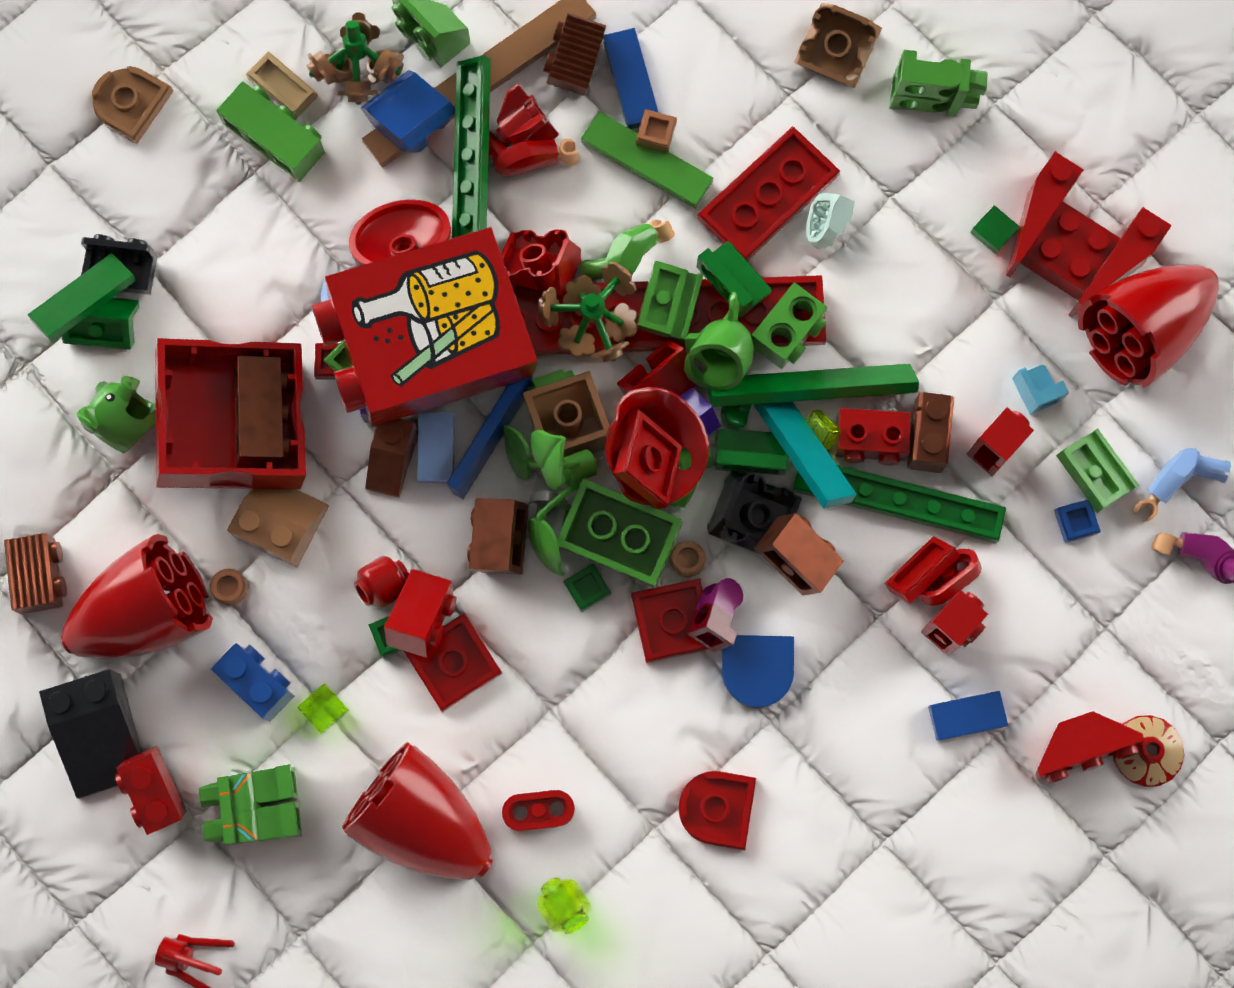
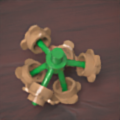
[306,12,404,105]

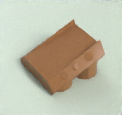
[794,3,882,88]

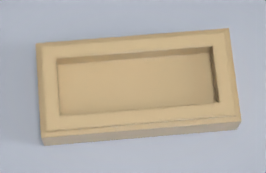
[246,51,318,119]

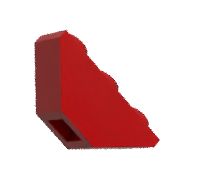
[1035,711,1145,784]

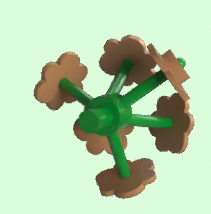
[538,262,638,362]

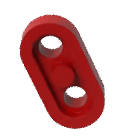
[919,549,982,606]
[502,790,575,831]

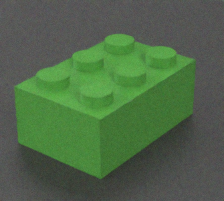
[557,479,683,587]

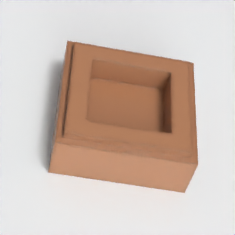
[636,109,677,153]

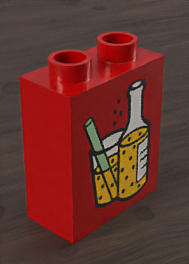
[311,227,538,428]

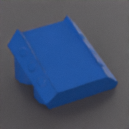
[360,70,455,153]

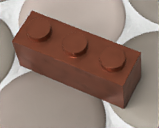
[234,356,289,469]

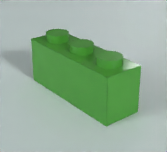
[216,81,325,182]

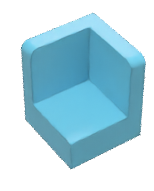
[1012,365,1069,415]

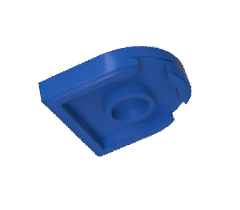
[722,635,794,708]

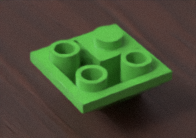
[391,0,471,68]

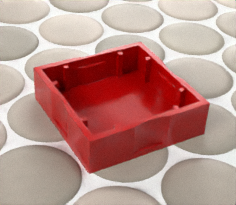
[155,338,306,489]

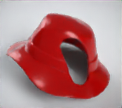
[605,387,709,505]

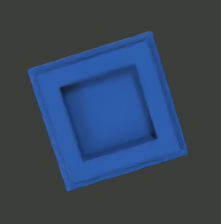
[1054,500,1101,543]

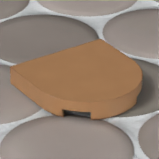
[92,66,174,144]

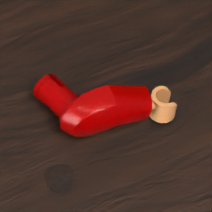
[488,130,579,177]

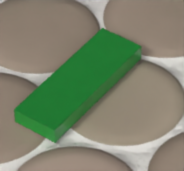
[27,253,136,343]

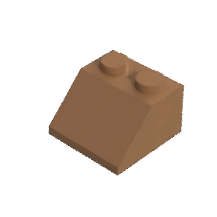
[523,371,610,457]
[227,489,329,568]

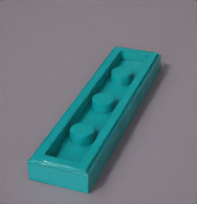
[754,402,856,509]

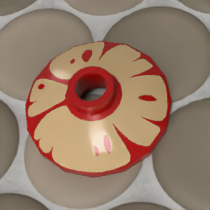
[1113,715,1185,787]

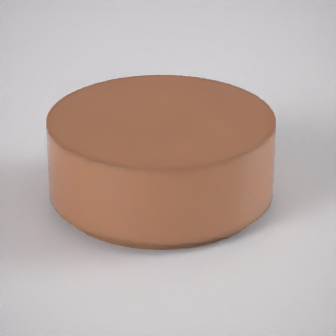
[670,541,706,578]
[210,569,248,606]

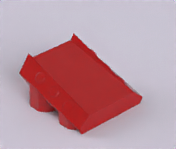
[501,229,581,297]

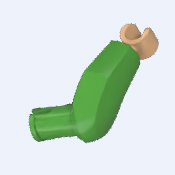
[580,219,675,280]

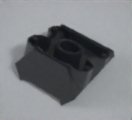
[707,470,802,555]

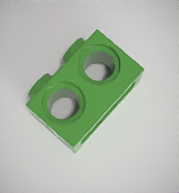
[751,282,828,369]

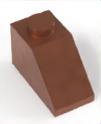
[365,419,418,498]

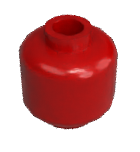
[354,555,409,609]

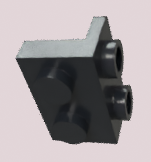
[81,234,158,295]

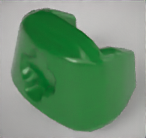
[720,404,752,428]

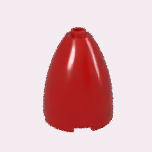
[1078,264,1219,388]
[61,534,213,659]
[342,742,493,880]

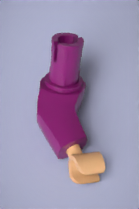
[1151,532,1234,584]

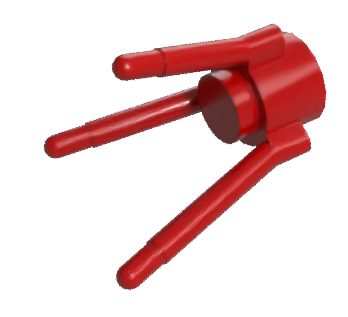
[155,934,235,988]

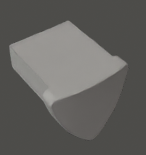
[526,491,571,540]

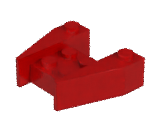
[1006,151,1172,318]

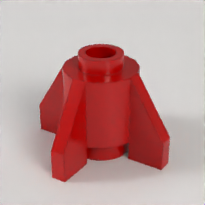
[496,83,559,146]

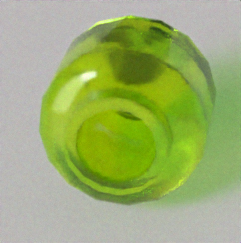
[537,877,591,935]

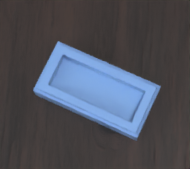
[417,413,454,483]

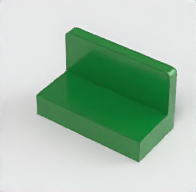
[696,241,771,318]
[62,298,140,350]
[715,428,788,476]

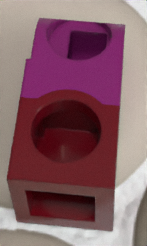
[687,578,744,652]

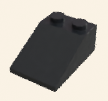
[39,669,142,799]

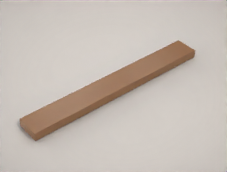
[361,0,596,168]

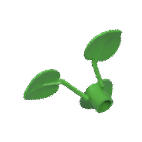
[503,425,597,576]

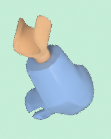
[1133,448,1231,522]

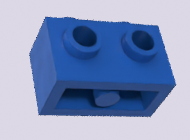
[211,643,295,722]

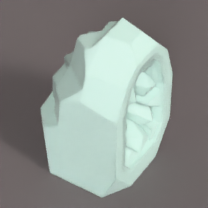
[807,193,855,249]

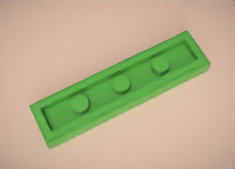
[581,111,713,209]

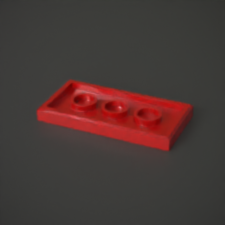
[697,126,841,261]

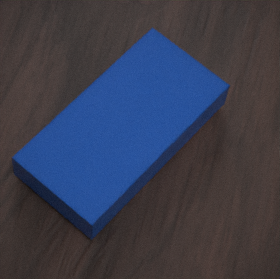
[928,691,1009,741]

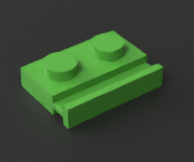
[637,260,703,343]
[1056,428,1139,513]

